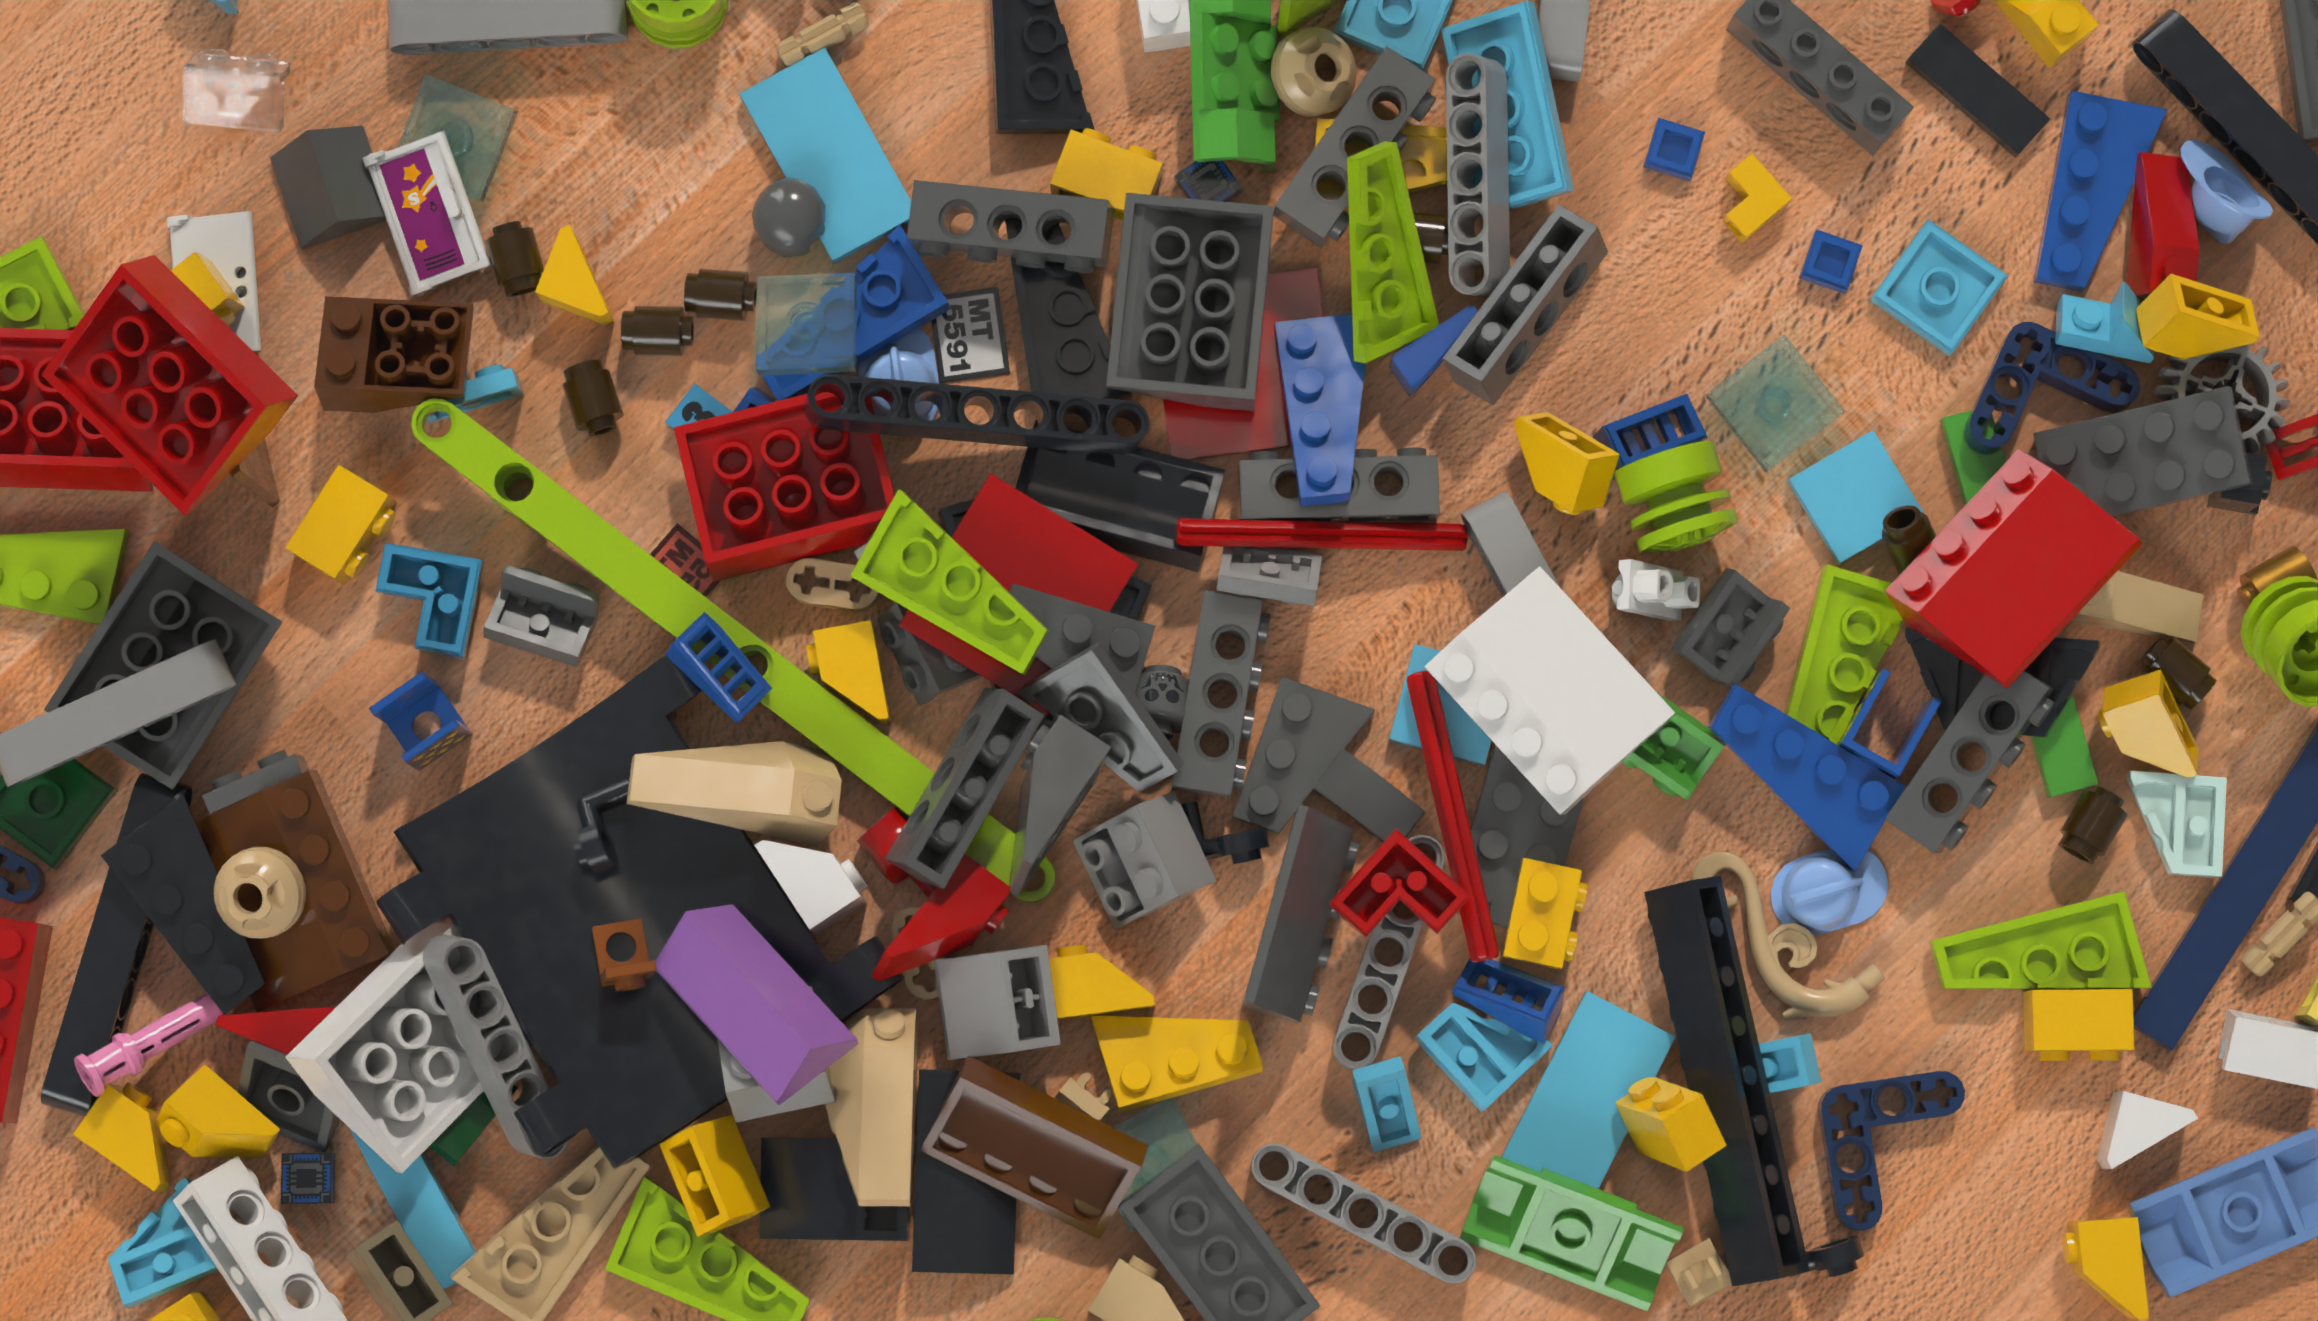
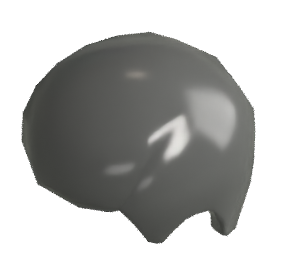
[752,178,826,257]

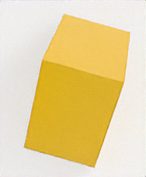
[535,224,614,326]

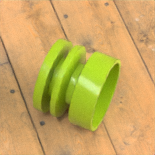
[627,0,729,49]
[1614,441,1739,554]
[2240,576,2318,707]

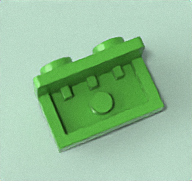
[1622,693,1725,800]

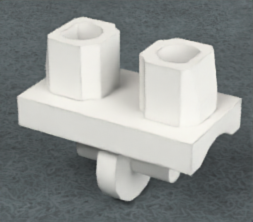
[1612,559,1700,621]

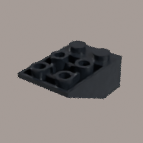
[759,1138,911,1241]

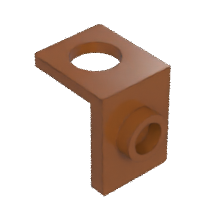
[592,919,657,992]

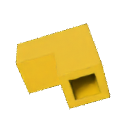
[1723,153,1792,244]

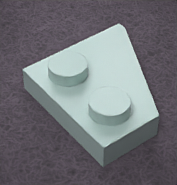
[2127,771,2227,878]

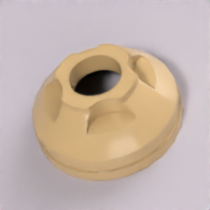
[1271,27,1356,117]
[214,847,306,939]

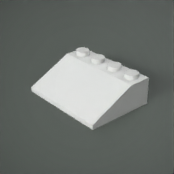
[1424,566,1676,815]
[285,923,531,1173]

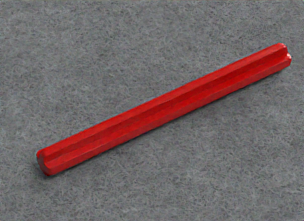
[1176,518,1468,551]
[1406,670,1499,962]

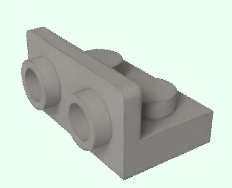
[1216,547,1322,606]

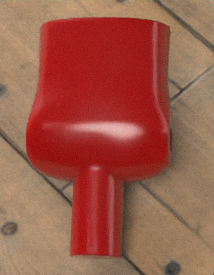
[857,807,937,897]

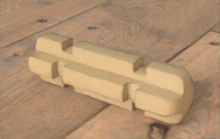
[777,3,869,67]
[2241,892,2318,977]

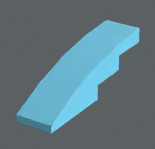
[350,1129,477,1290]

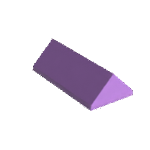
[655,904,858,1106]

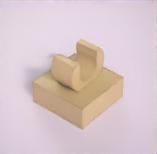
[1055,1072,1112,1121]
[1665,1238,1732,1307]

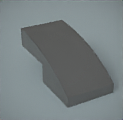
[1313,748,1425,842]

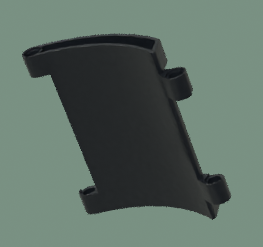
[376,655,905,1169]

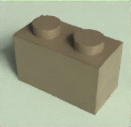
[345,1220,453,1321]

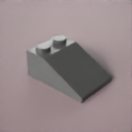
[1009,714,1111,897]

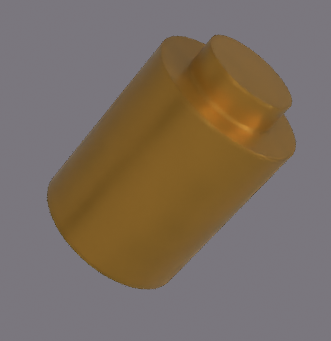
[2237,546,2318,610]

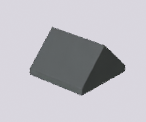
[270,126,387,250]
[238,1041,340,1153]

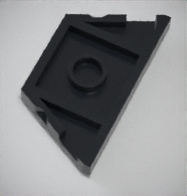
[1905,628,2100,737]

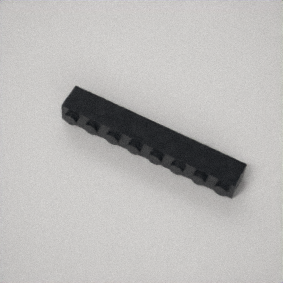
[1644,876,1810,1287]

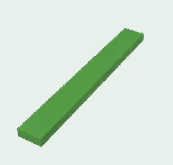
[1940,410,2099,798]

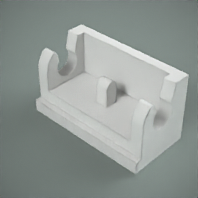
[2218,1008,2318,1089]

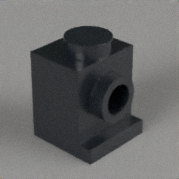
[2207,453,2272,515]

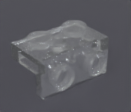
[183,48,290,133]

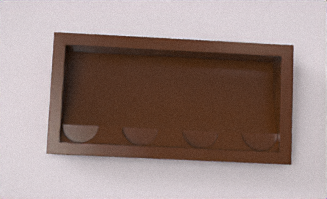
[920,1055,1148,1239]

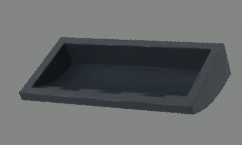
[1015,420,1225,572]
[912,1069,1021,1274]

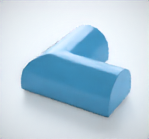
[375,543,484,659]

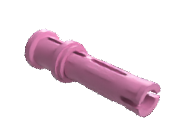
[74,992,226,1097]

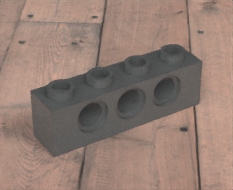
[1726,0,1914,156]
[1273,46,1436,249]
[907,180,1115,273]
[1442,204,1608,406]
[1239,447,1440,522]
[1172,590,1271,799]
[1885,670,2055,853]
[885,688,1045,888]

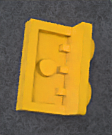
[1502,858,1588,970]

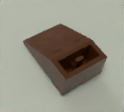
[314,296,474,413]

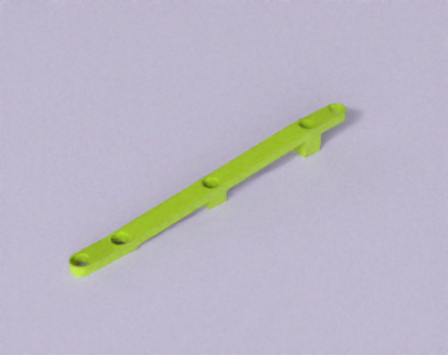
[411,398,1056,903]

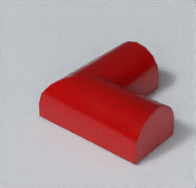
[1328,829,1471,938]

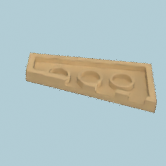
[450,1144,650,1321]

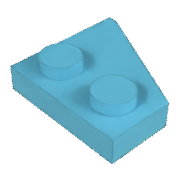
[1413,1002,1553,1112]
[108,1178,219,1308]

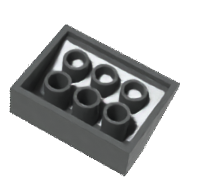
[1106,193,1274,411]
[44,541,283,790]
[1241,804,1360,1024]

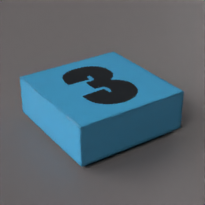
[665,384,732,430]

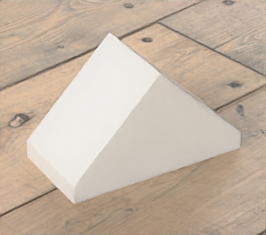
[2096,1091,2198,1169]

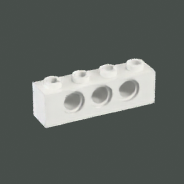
[173,1156,348,1321]

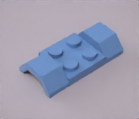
[2128,1127,2318,1298]

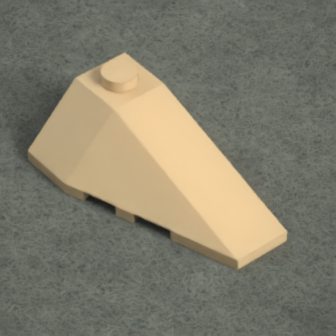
[626,741,842,846]
[825,1008,918,1206]

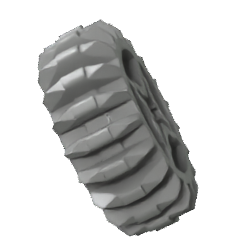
[2154,344,2290,454]

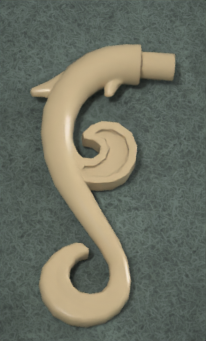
[1690,852,1885,1019]

